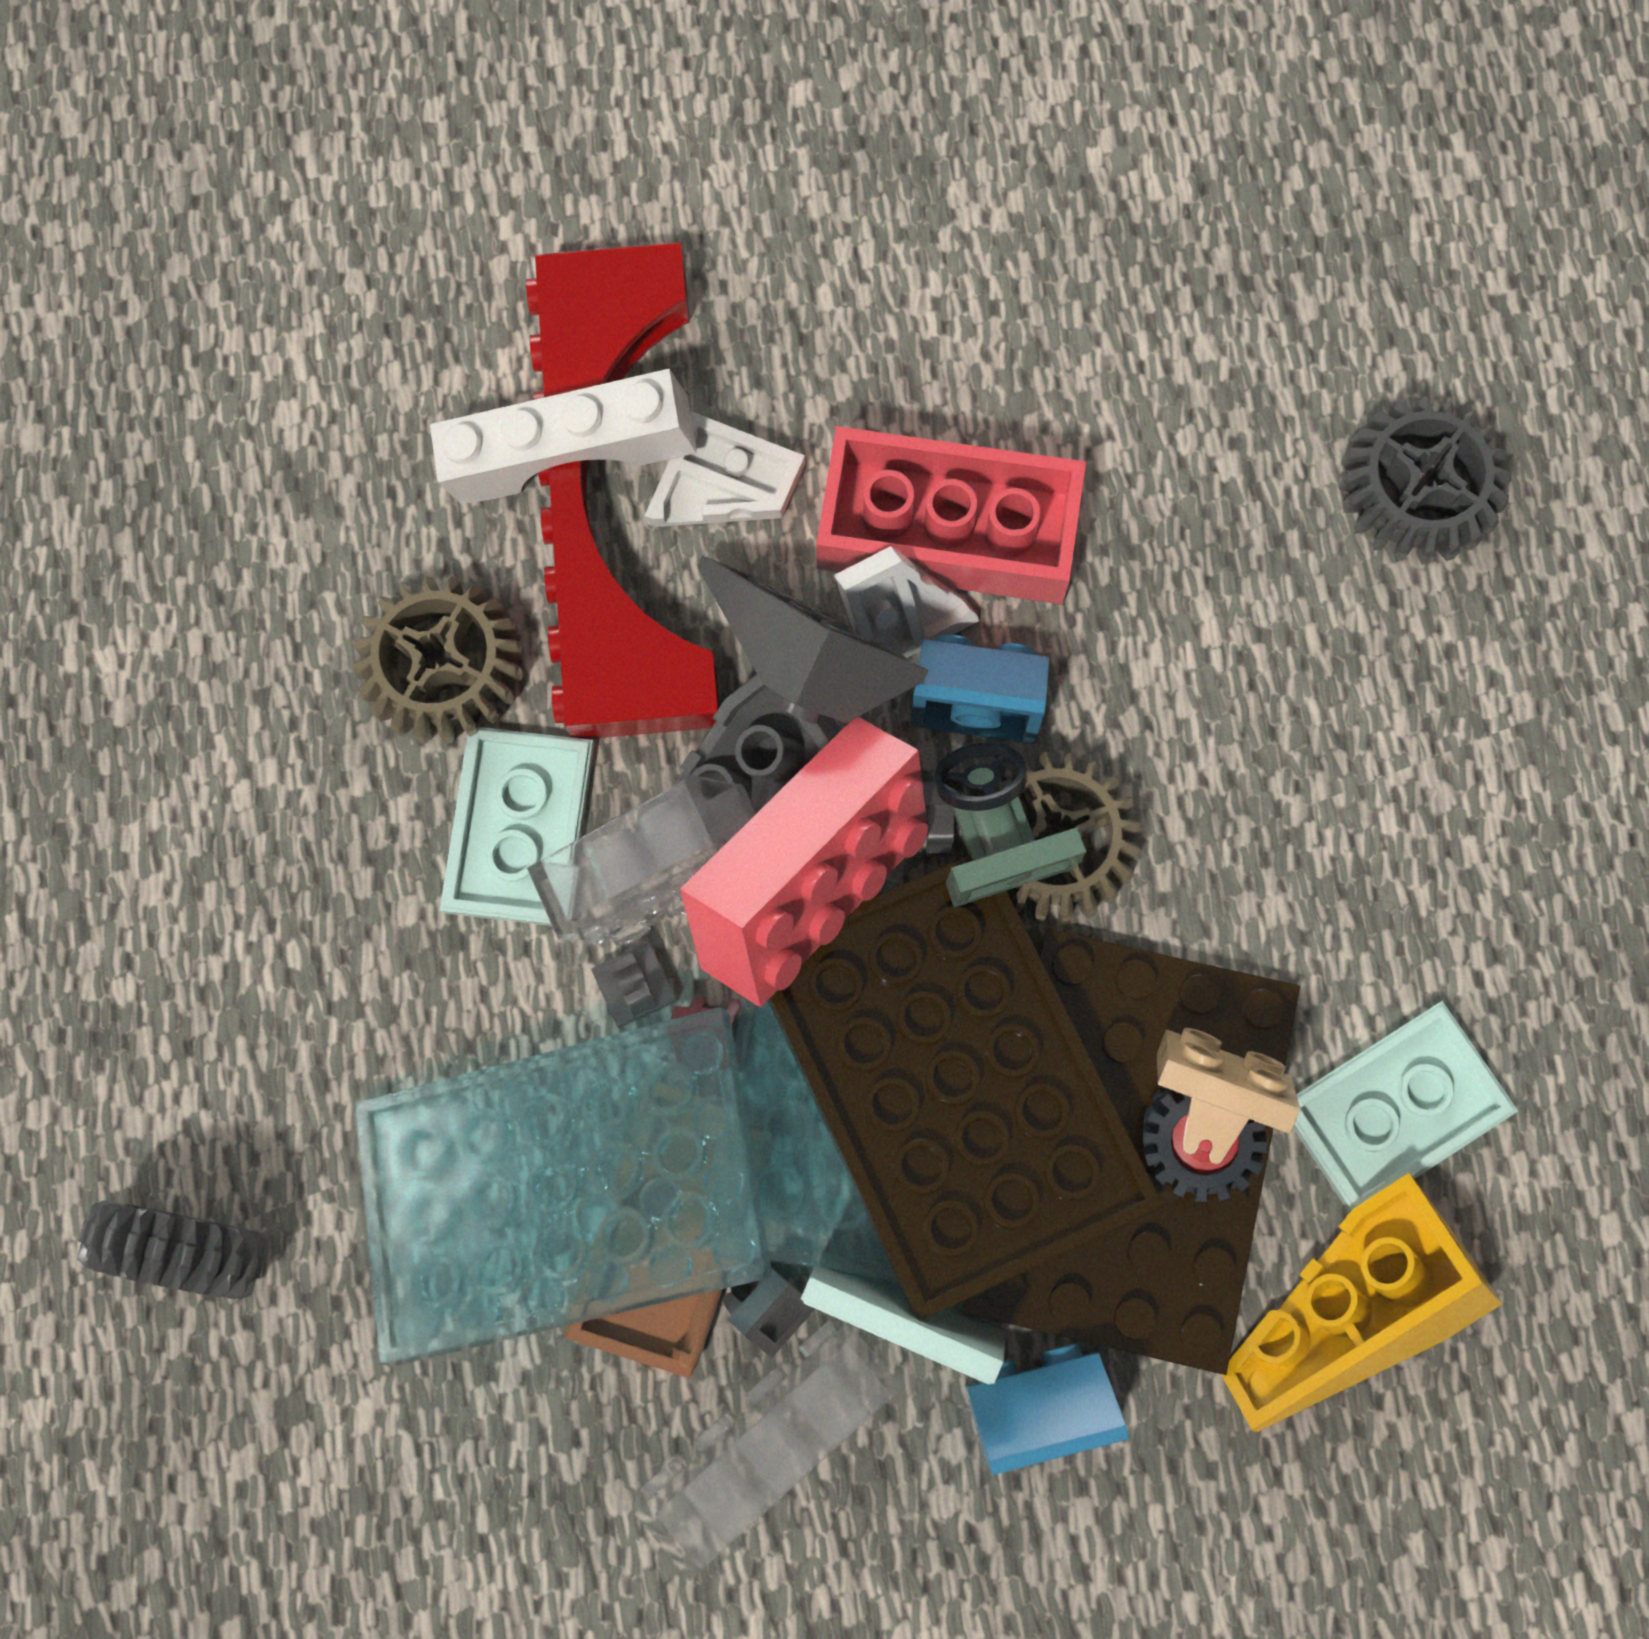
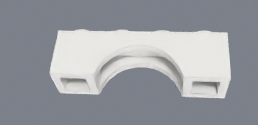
[430,368,697,504]

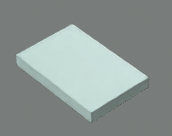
[440,727,595,928]
[1293,1001,1518,1213]
[801,1252,1006,1385]

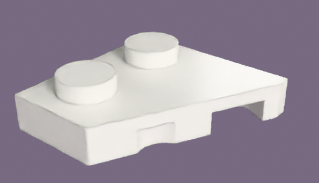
[644,411,805,527]
[834,546,979,658]

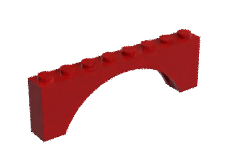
[526,242,720,739]

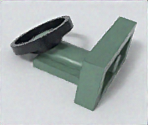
[935,743,1086,907]

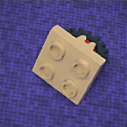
[1143,1028,1300,1202]

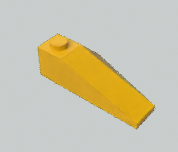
[1221,1173,1502,1433]

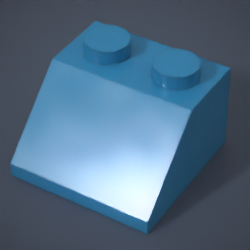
[911,634,1049,745]
[964,1342,1129,1475]

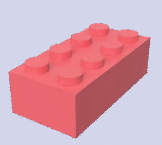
[816,426,1086,605]
[680,717,928,1008]

